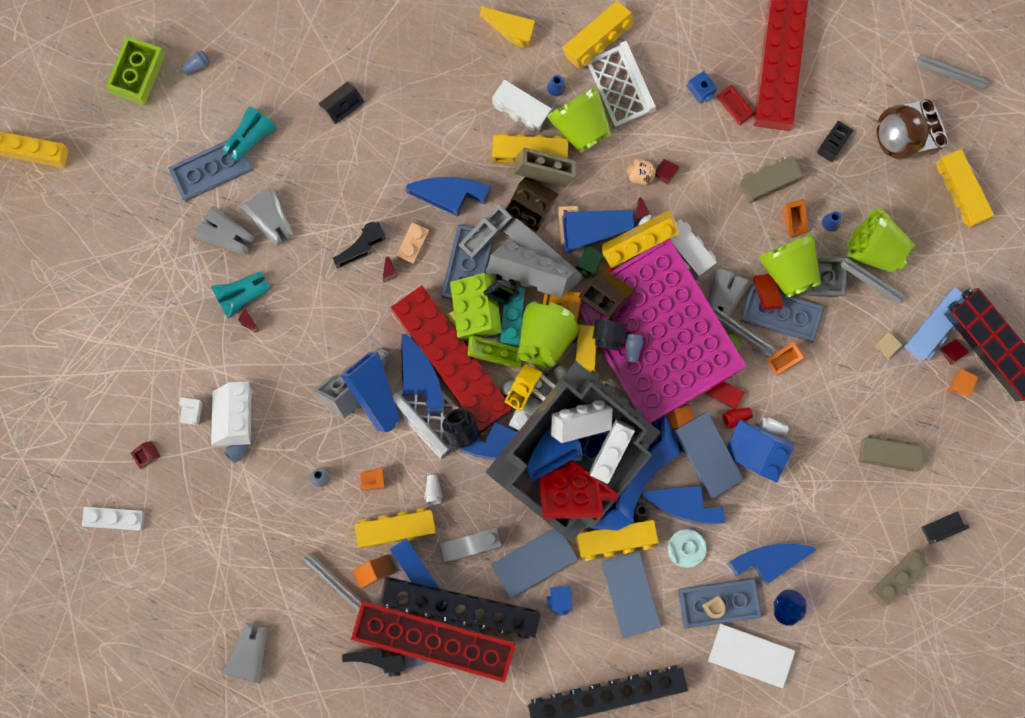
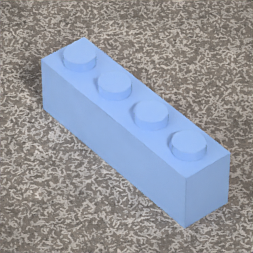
[904,287,962,362]

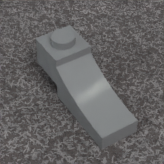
[459,204,514,258]
[440,528,501,563]

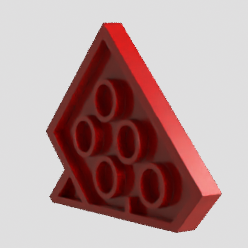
[539,460,618,519]

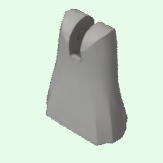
[241,188,294,246]
[195,206,255,255]
[708,269,751,327]
[222,623,267,684]

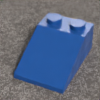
[727,419,793,483]

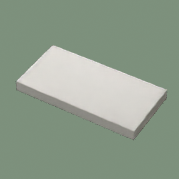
[707,624,795,688]

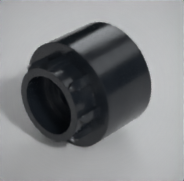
[592,319,628,351]
[442,408,480,448]

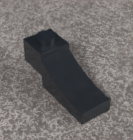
[333,222,386,269]
[342,649,405,677]

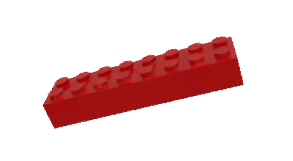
[753,0,808,131]
[391,285,512,434]
[351,601,516,683]

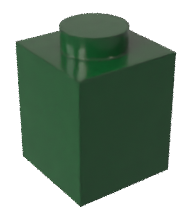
[576,246,603,278]

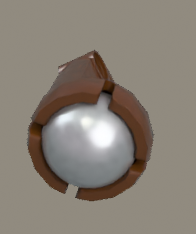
[876,98,948,160]

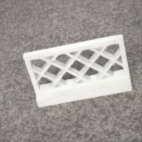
[588,41,657,128]
[392,390,458,459]

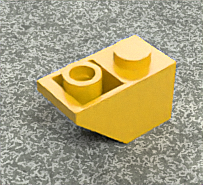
[505,364,542,411]

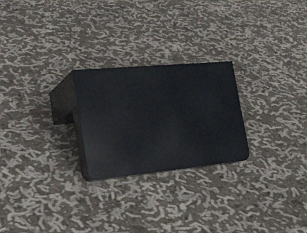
[319,82,365,124]
[921,511,970,545]

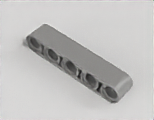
[502,218,584,292]

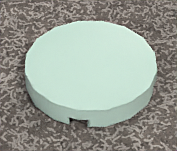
[667,529,707,568]

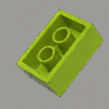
[105,36,165,106]
[450,273,502,341]

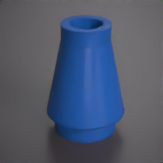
[547,75,566,96]
[822,211,841,232]

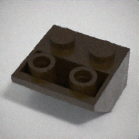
[506,177,559,232]
[578,270,636,322]

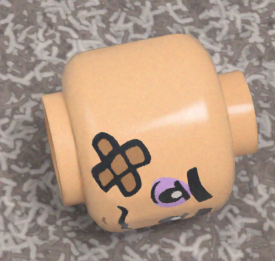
[626,159,656,186]

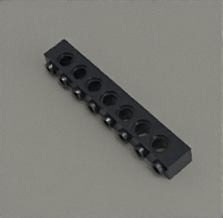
[380,576,541,639]
[527,665,688,718]

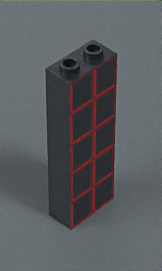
[944,288,1025,401]

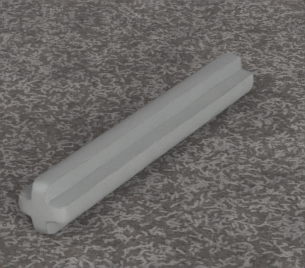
[917,55,988,89]
[841,257,905,304]
[713,308,776,357]
[304,553,362,611]

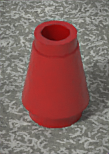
[723,407,753,428]

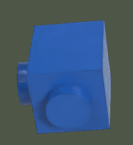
[687,71,717,104]
[547,586,572,616]

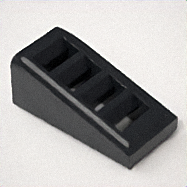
[817,121,854,162]
[483,280,519,305]

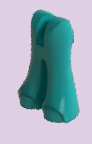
[222,107,277,161]
[211,271,271,319]

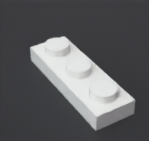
[82,507,144,531]

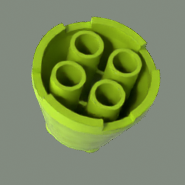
[547,86,611,153]
[846,208,915,272]
[758,234,822,298]
[518,301,580,371]

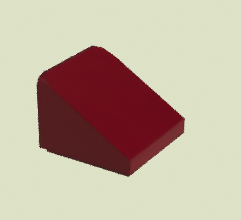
[655,159,680,185]
[635,197,649,223]
[383,256,397,282]
[238,308,258,333]
[940,339,969,365]
[131,441,160,469]

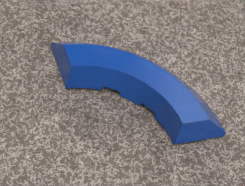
[587,416,679,531]

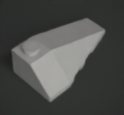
[313,348,392,418]

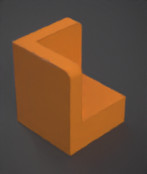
[947,369,978,397]
[360,468,385,491]

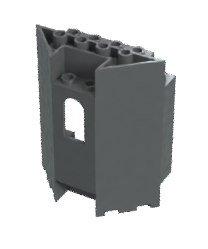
[485,361,661,542]

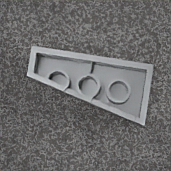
[486,241,575,298]

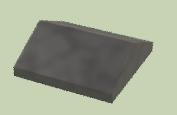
[808,258,848,298]

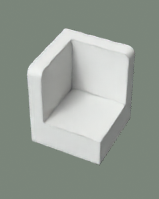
[179,397,203,426]

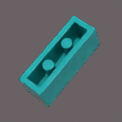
[500,287,525,348]

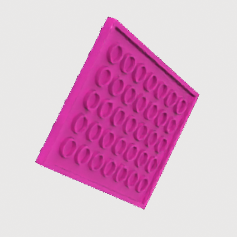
[578,238,747,424]

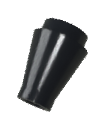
[633,503,650,522]

